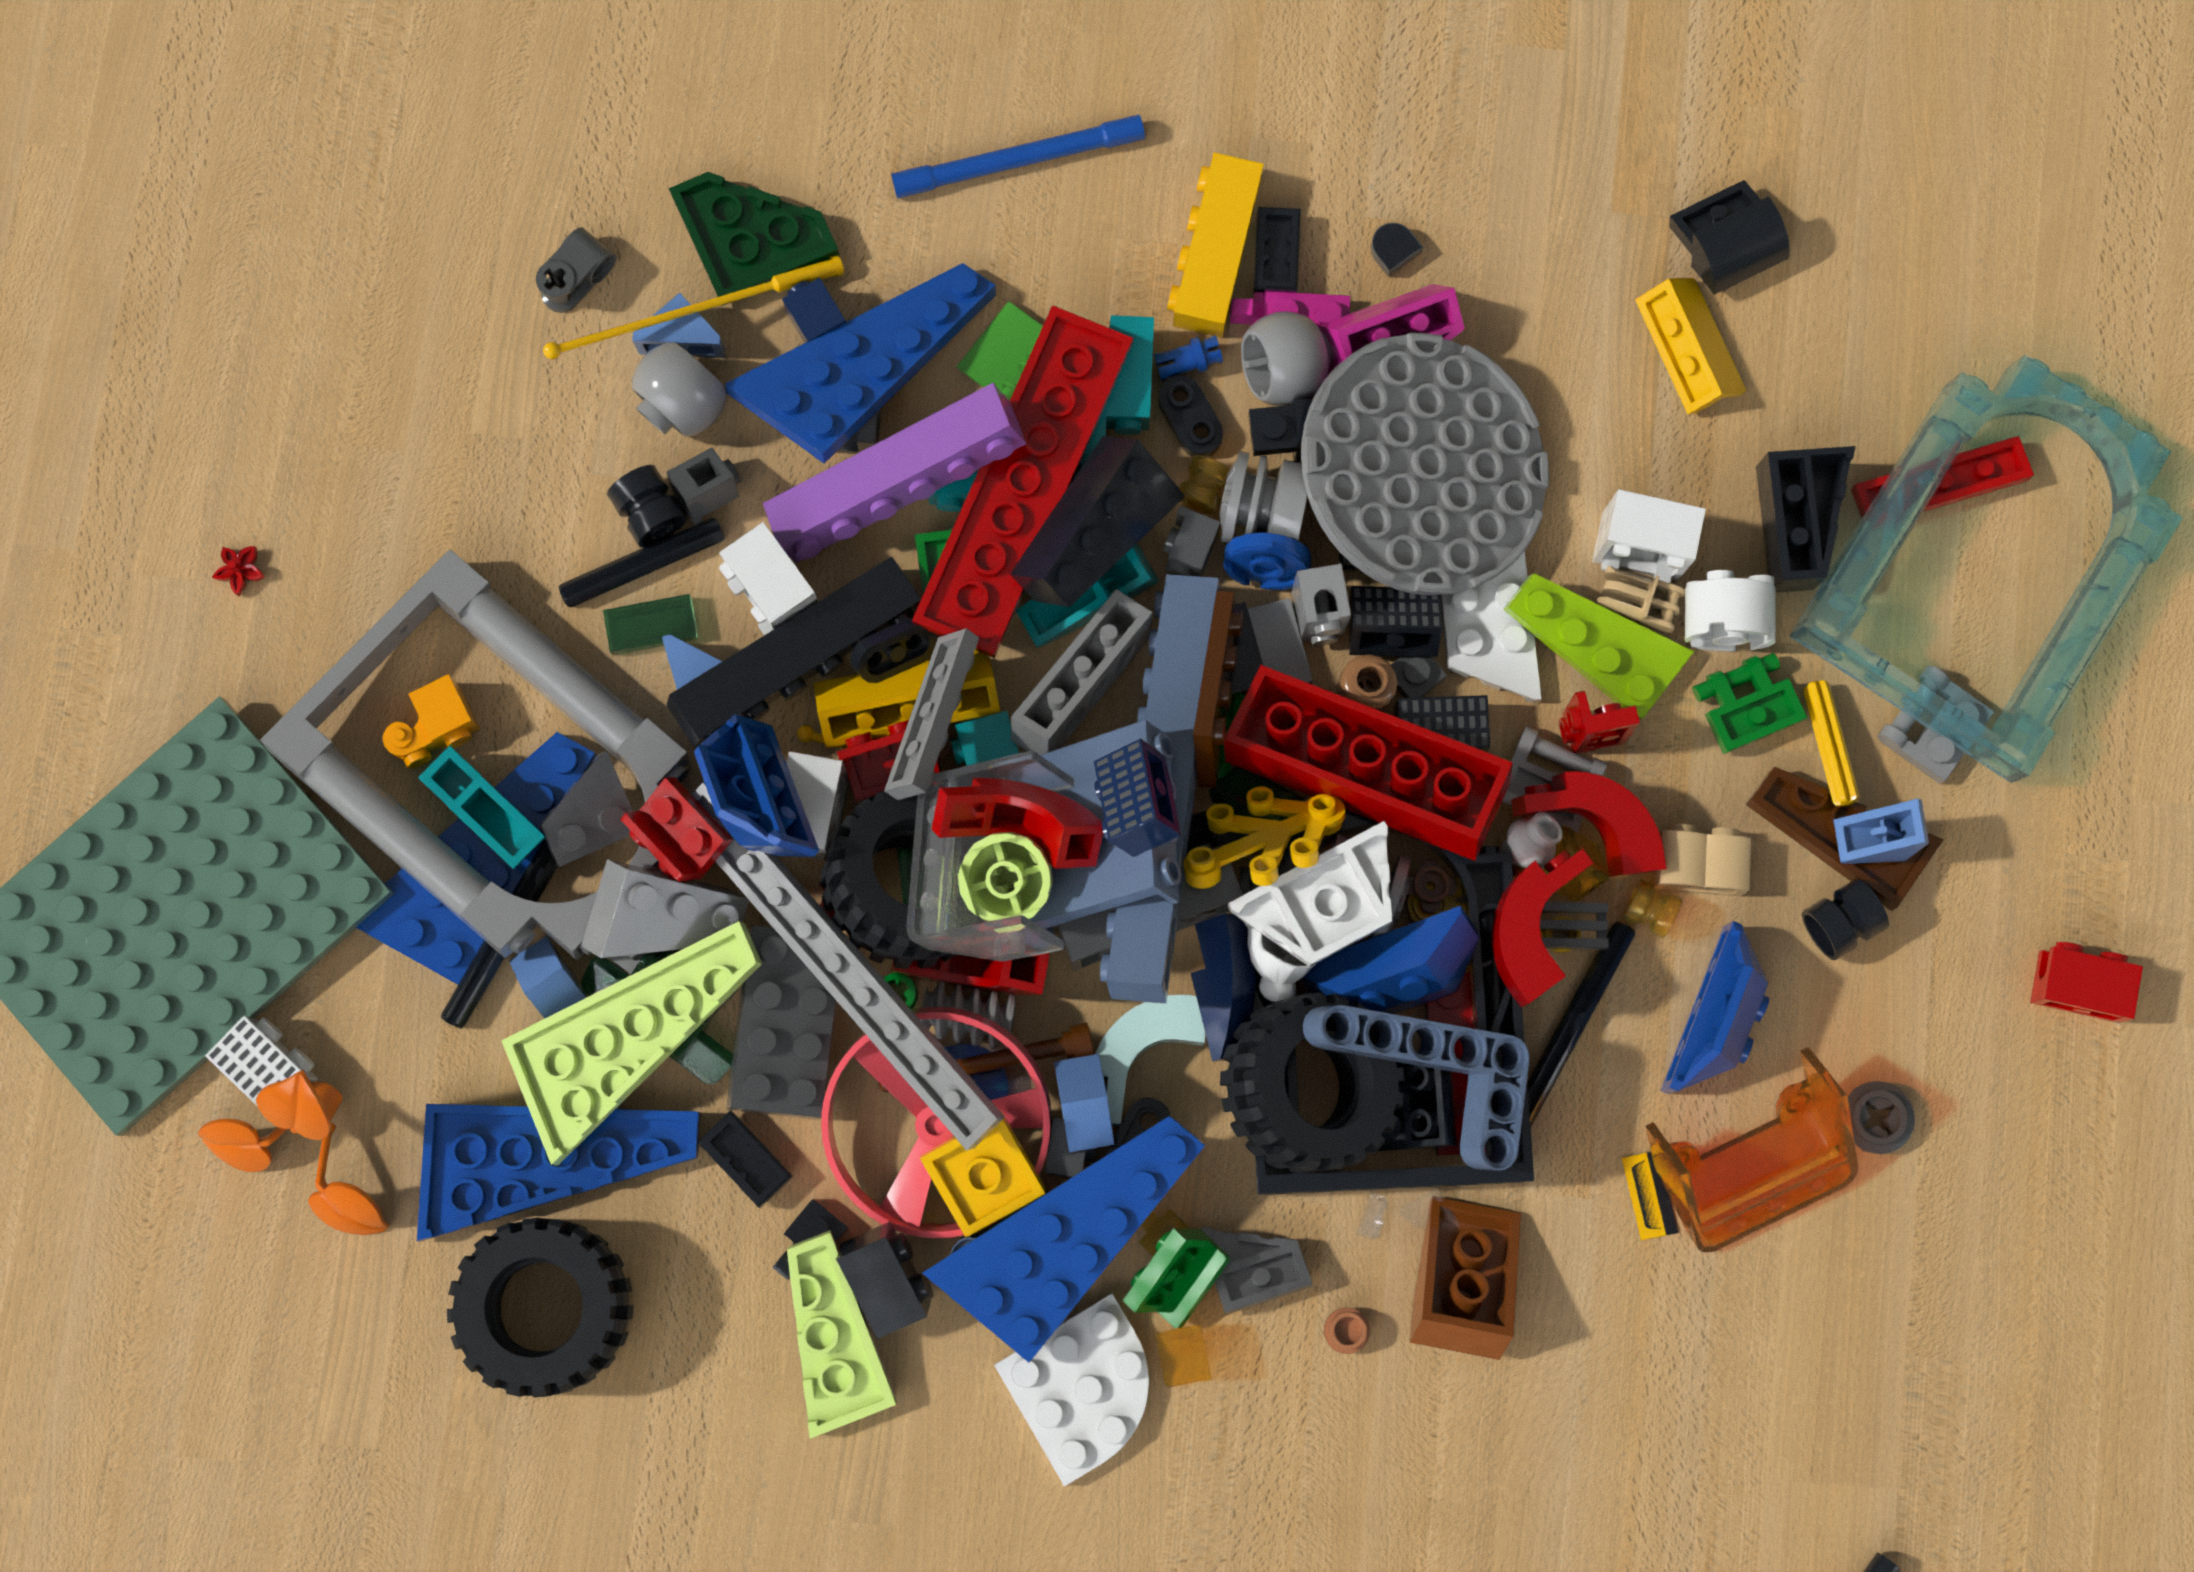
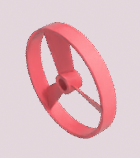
[821,1007,1052,1238]

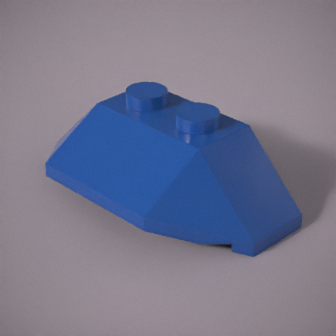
[694,714,819,857]
[1299,906,1479,1014]
[1660,921,1769,1094]

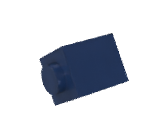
[782,278,846,343]

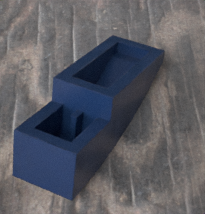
[1190,913,1255,1061]

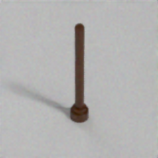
[878,1022,1095,1093]

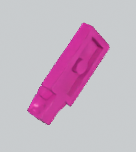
[1230,291,1350,326]

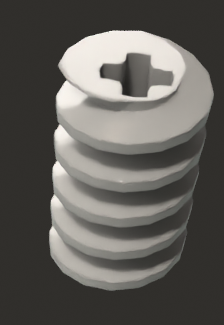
[920,981,1016,1049]

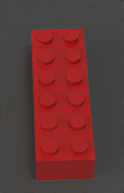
[1224,665,1513,861]

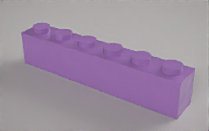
[763,383,1026,563]

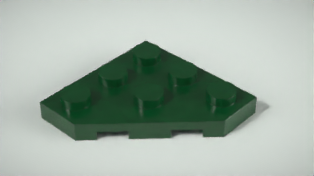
[669,172,840,306]

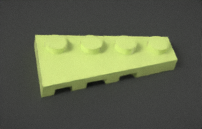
[787,1230,896,1439]

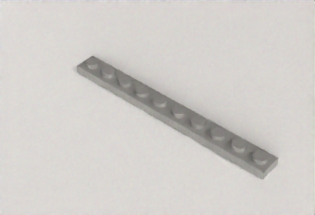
[692,782,1004,1151]

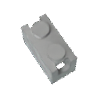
[1291,564,1351,646]

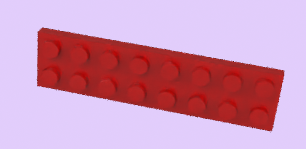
[912,305,1133,658]

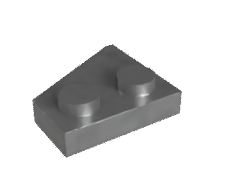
[539,752,633,867]
[1199,1227,1312,1316]

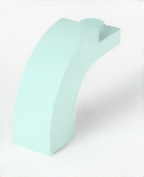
[1096,995,1206,1126]

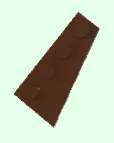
[1193,591,1243,788]

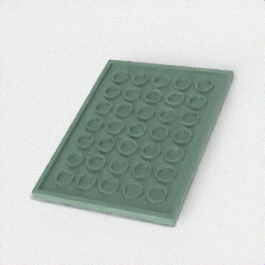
[0,696,395,1136]

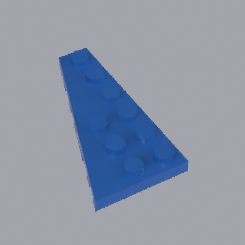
[725,263,996,464]
[356,732,597,985]
[417,1104,701,1242]
[922,1115,1206,1363]

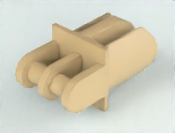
[1595,566,1685,633]

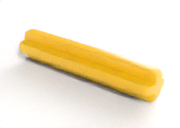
[1803,680,1860,807]

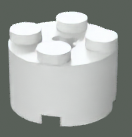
[1685,570,1776,652]

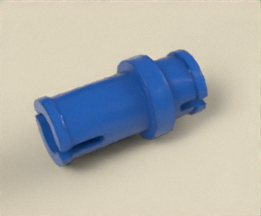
[1153,335,1223,381]

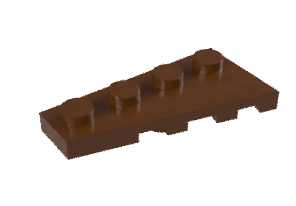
[1746,766,1944,911]

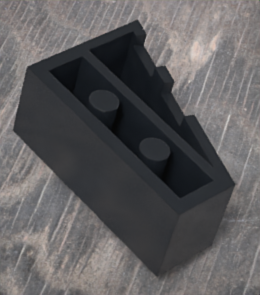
[1756,446,1856,593]

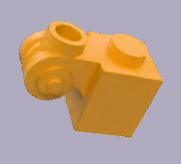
[383,674,481,769]

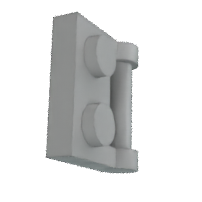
[1877,665,1994,784]
[1502,726,1607,835]

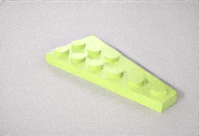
[501,921,762,1165]

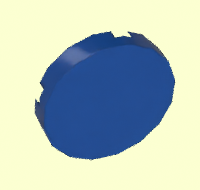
[1223,532,1312,591]

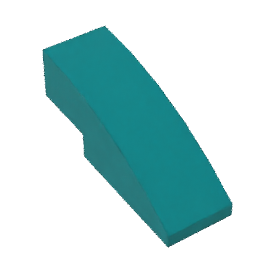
[1016,544,1160,648]
[418,746,546,869]

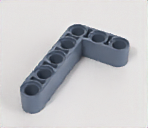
[1303,1005,1529,1171]

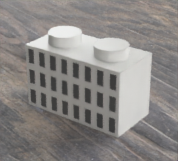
[205,1016,320,1106]

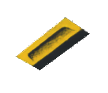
[1621,1150,1678,1241]

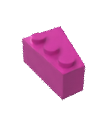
[1318,284,1465,373]

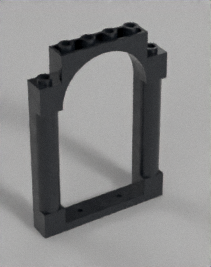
[1240,810,1534,1195]

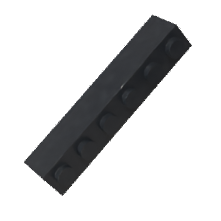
[666,556,921,749]

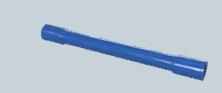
[891,114,1145,199]

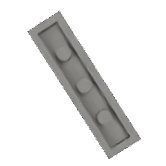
[884,628,979,800]

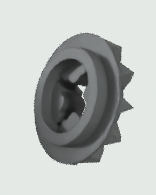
[1840,1081,1915,1154]

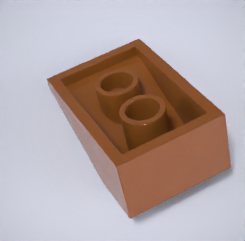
[1410,1196,1521,1360]

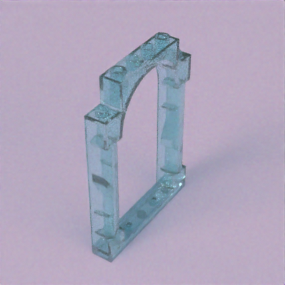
[1789,355,2183,783]

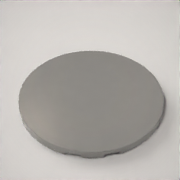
[1301,333,1549,595]

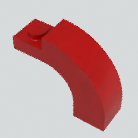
[1511,771,1667,877]
[931,778,1103,869]
[1492,848,1593,1008]
[891,940,1051,995]

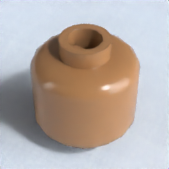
[1337,654,1398,711]

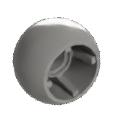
[1241,311,1332,406]
[632,342,727,437]

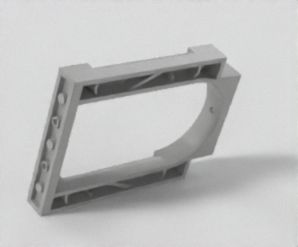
[260,549,690,960]

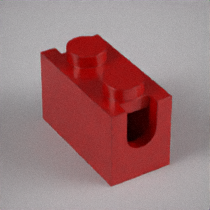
[2030,942,2143,1023]

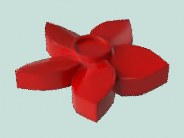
[212,546,265,597]

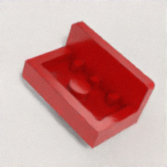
[837,720,943,801]

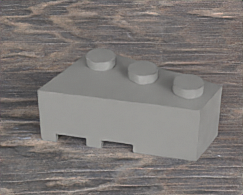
[581,859,749,958]

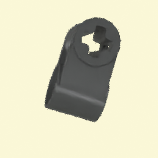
[536,227,616,313]

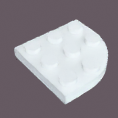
[994,1294,1149,1487]

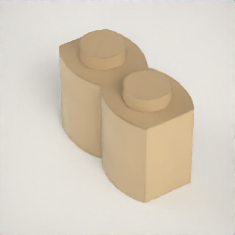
[1653,824,1751,896]

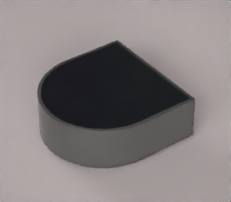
[1371,223,1423,277]

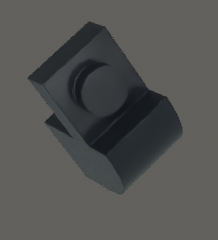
[1248,399,1313,462]

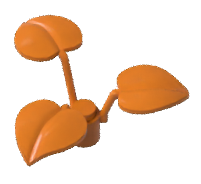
[198,1070,390,1235]

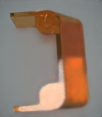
[1645,1047,1858,1252]

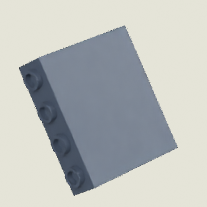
[1009,720,1181,945]

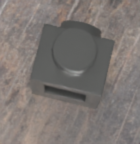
[667,448,741,525]
[1163,506,1221,577]
[1045,1118,1095,1178]

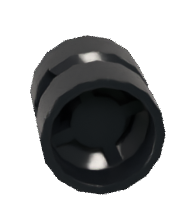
[607,465,688,548]
[1801,879,1890,960]

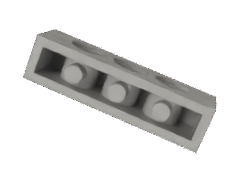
[1011,589,1153,757]

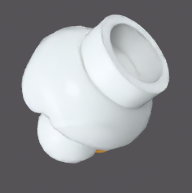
[1501,812,1563,868]

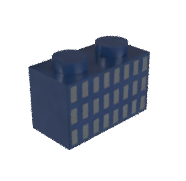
[1094,738,1181,857]

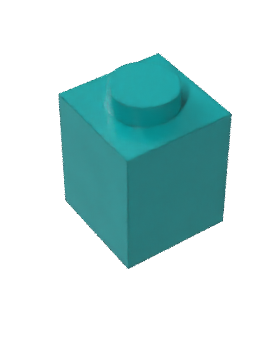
[950,711,1019,769]

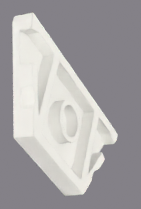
[1440,551,1542,703]
[1228,821,1392,967]

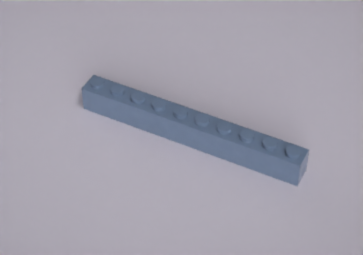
[1100,575,1220,1004]

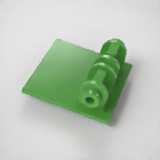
[956,301,1043,401]

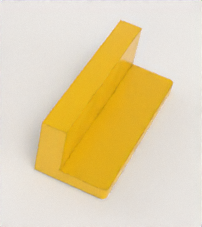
[1635,278,1746,415]

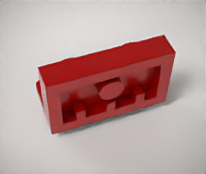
[1559,691,1640,754]
[621,777,733,881]

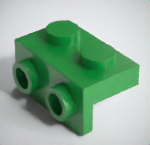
[1123,1228,1230,1328]

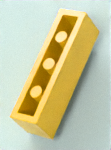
[1167,152,1264,338]
[814,650,1001,748]

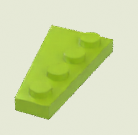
[1503,573,1694,720]

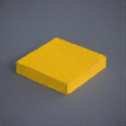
[920,1111,1047,1238]

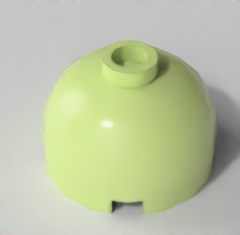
[958,832,1053,926]

